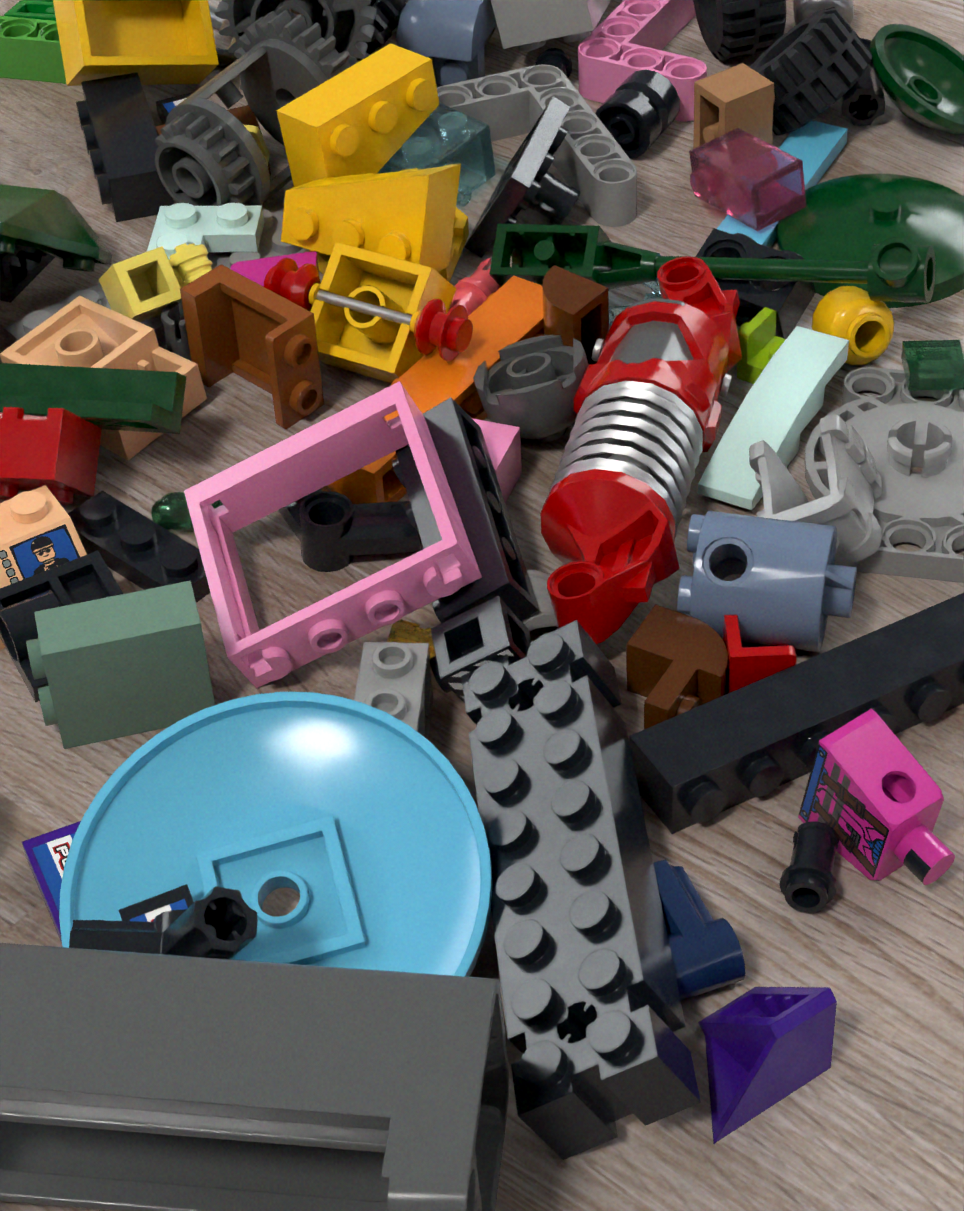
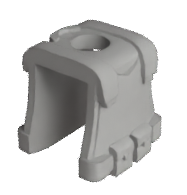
[749,415,882,566]

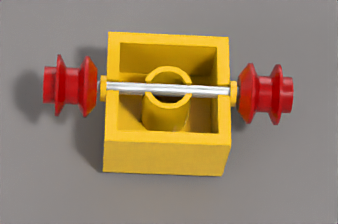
[263,242,473,383]

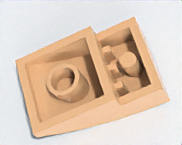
[0,296,207,461]

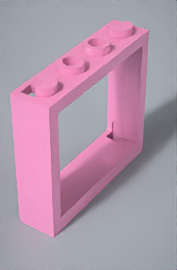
[184,381,482,688]

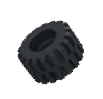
[693,0,786,61]
[750,7,872,136]

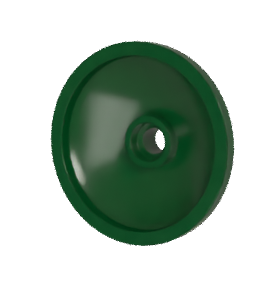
[870,24,964,135]

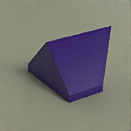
[698,987,837,1144]

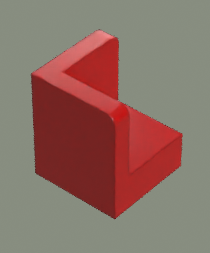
[723,614,796,694]

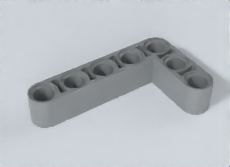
[430,64,637,227]

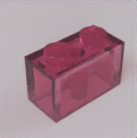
[689,128,806,231]

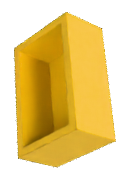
[53,0,219,86]

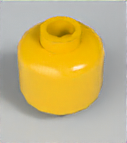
[811,286,895,365]

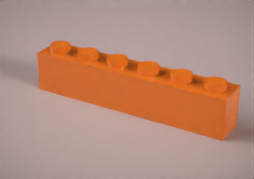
[327,276,544,504]

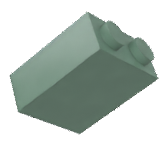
[26,581,215,749]

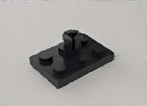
[464,96,580,258]

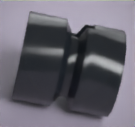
[595,69,680,159]

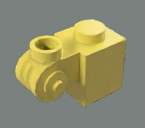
[98,243,213,322]

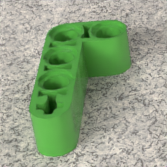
[0,16,67,84]

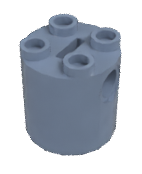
[677,511,857,652]

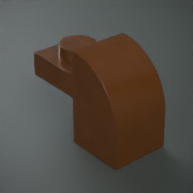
[627,604,728,729]

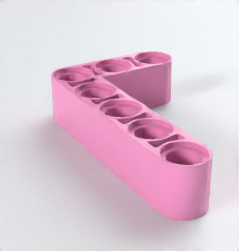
[578,0,707,122]

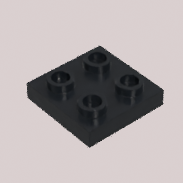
[0,550,123,703]

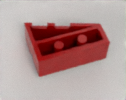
[0,407,102,505]

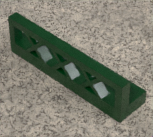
[0,363,186,434]

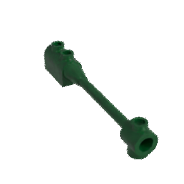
[490,224,936,303]

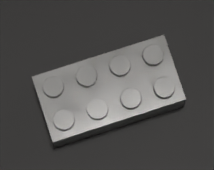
[491,0,611,51]

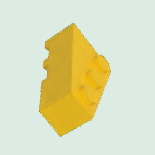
[276,43,440,187]
[281,163,461,272]

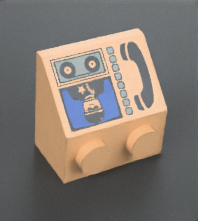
[0,485,87,650]

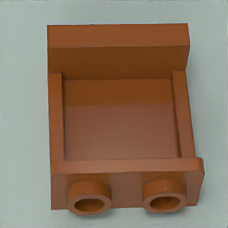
[180,264,324,429]

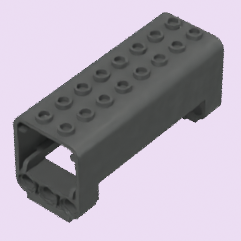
[0,943,509,1211]

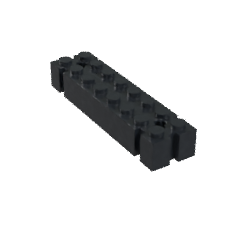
[461,620,701,1160]

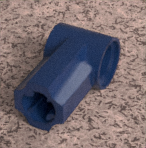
[653,859,746,1000]

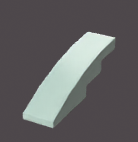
[697,326,849,510]

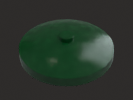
[777,173,964,308]

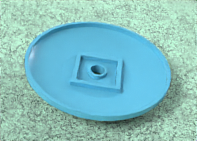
[59,692,493,977]

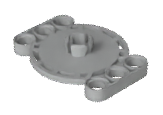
[804,367,964,583]

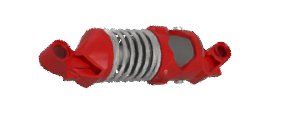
[540,256,742,645]

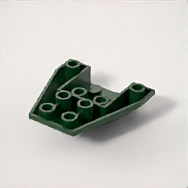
[0,184,112,272]

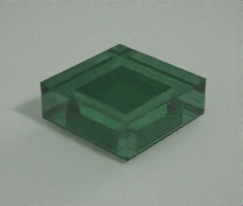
[901,340,964,391]

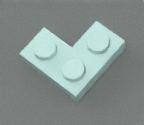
[147,203,264,260]

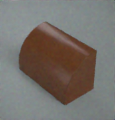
[542,265,609,365]

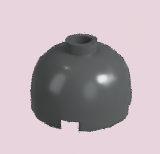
[473,335,589,442]

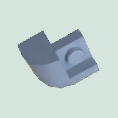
[396,0,496,85]

